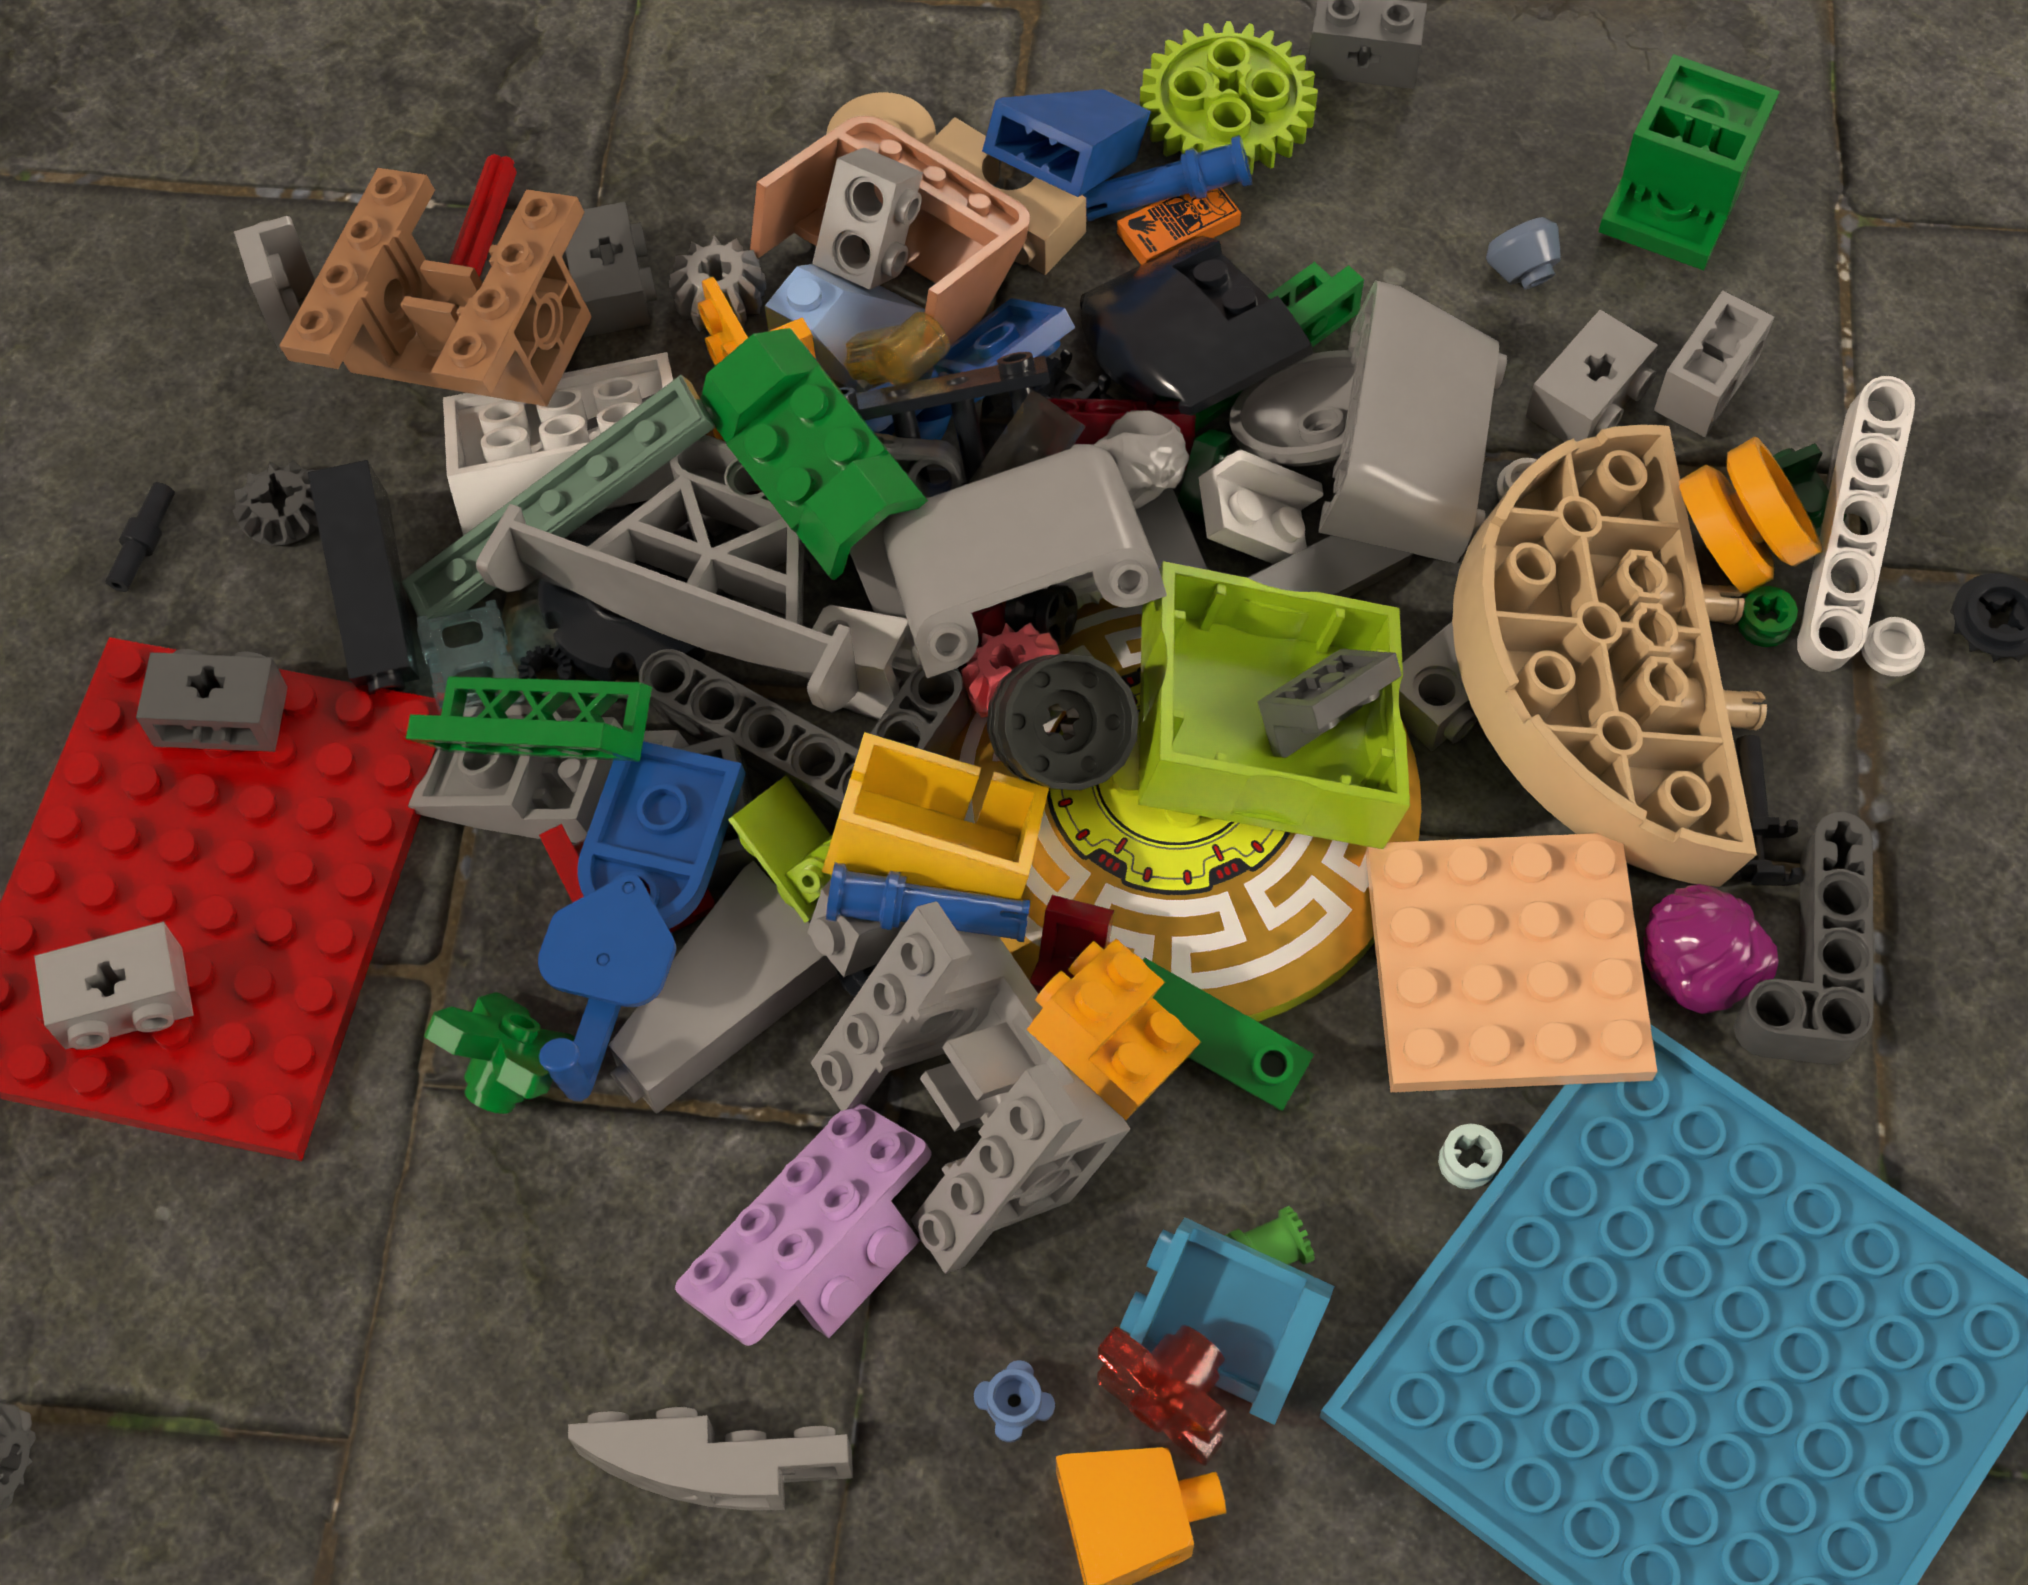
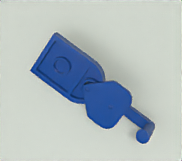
[865,298,1075,440]
[538,741,746,1102]

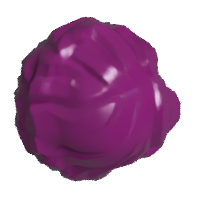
[1643,884,1779,1014]

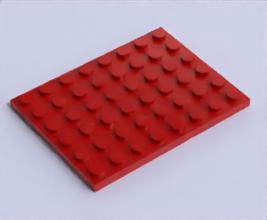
[0,637,444,1162]

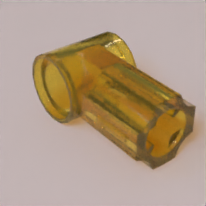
[844,312,950,386]

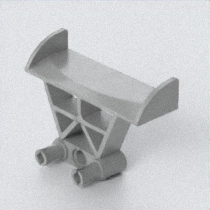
[476,435,859,713]

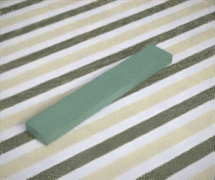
[401,375,716,633]

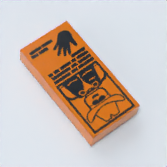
[1117,187,1241,265]

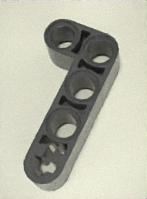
[1734,812,1873,1065]

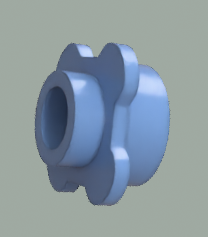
[974,1360,1055,1442]

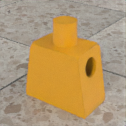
[1056,1447,1226,1585]

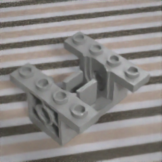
[811,901,1130,1274]

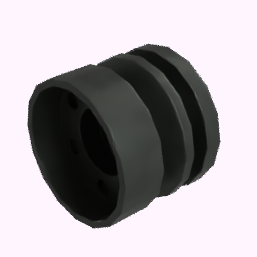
[987,654,1139,790]

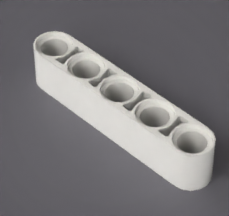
[1797,376,1915,672]

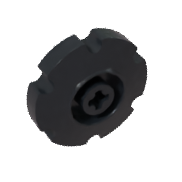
[538,506,733,682]

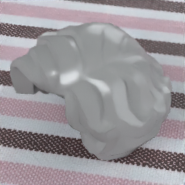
[1071,411,1189,509]

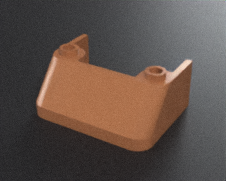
[750,116,1030,364]

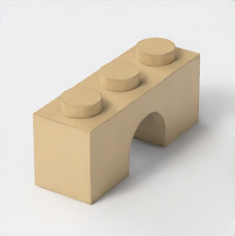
[926,117,1086,275]

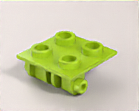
[728,775,833,923]

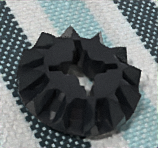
[1950,573,2028,663]

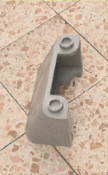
[1319,280,1507,563]
[883,444,1167,678]

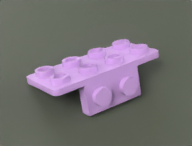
[675,1103,931,1346]

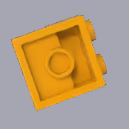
[1026,938,1201,1120]

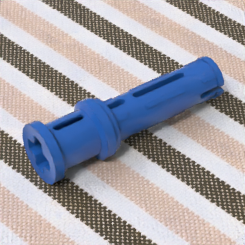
[1083,135,1252,222]
[826,862,1030,942]

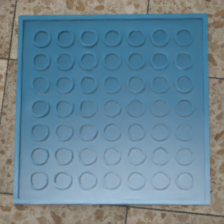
[1319,1024,2028,1585]

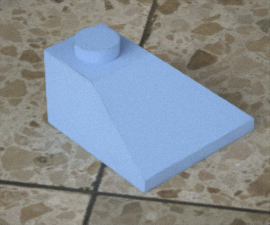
[765,264,925,393]

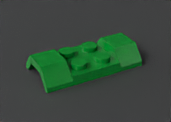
[700,328,928,580]

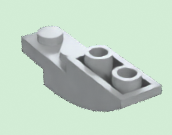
[568,1407,853,1510]

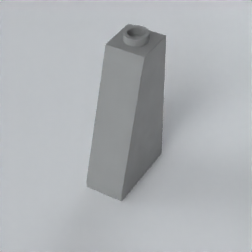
[609,861,837,1114]

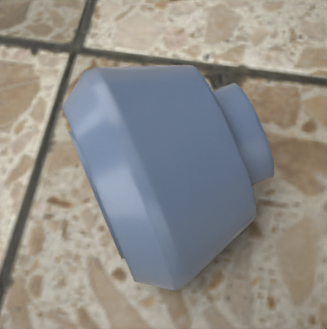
[1486,217,1561,290]

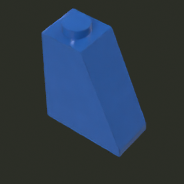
[982,89,1151,197]

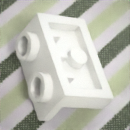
[1198,450,1323,564]

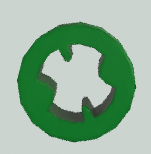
[1737,586,1798,647]

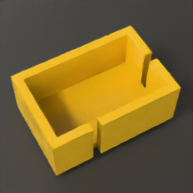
[822,732,1049,900]

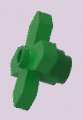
[424,992,575,1114]

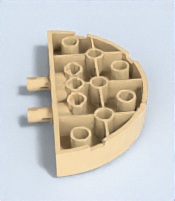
[1452,424,1767,887]

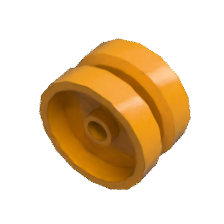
[1679,437,1823,594]

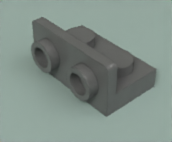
[1257,649,1402,758]

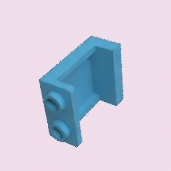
[1120,1218,1334,1425]

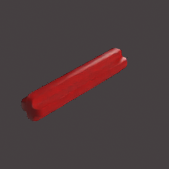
[449,154,517,277]

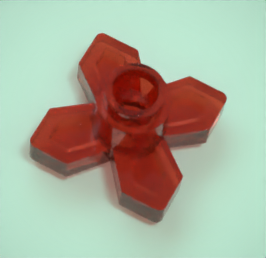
[1097,1325,1228,1466]

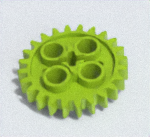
[1140,21,1318,175]

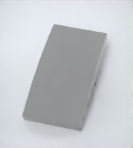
[408,705,689,843]

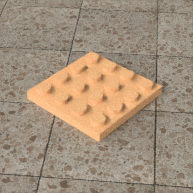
[1365,833,1657,1092]

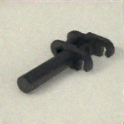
[1732,735,1804,886]

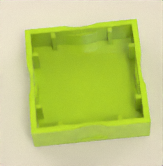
[1138,561,1410,849]

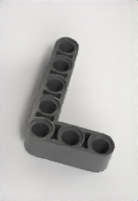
[639,649,971,817]

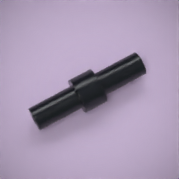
[105,482,175,592]

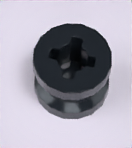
[1004,584,1078,646]

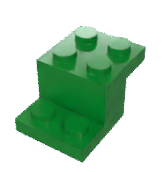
[1598,54,1780,271]

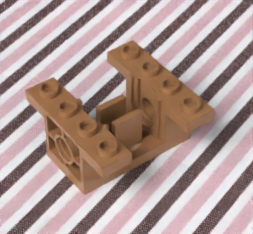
[279,168,592,407]

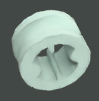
[1438,1123,1503,1190]

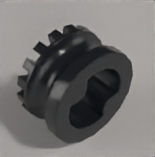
[517,644,576,699]

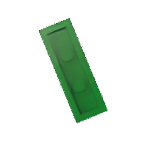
[1143,957,1314,1111]

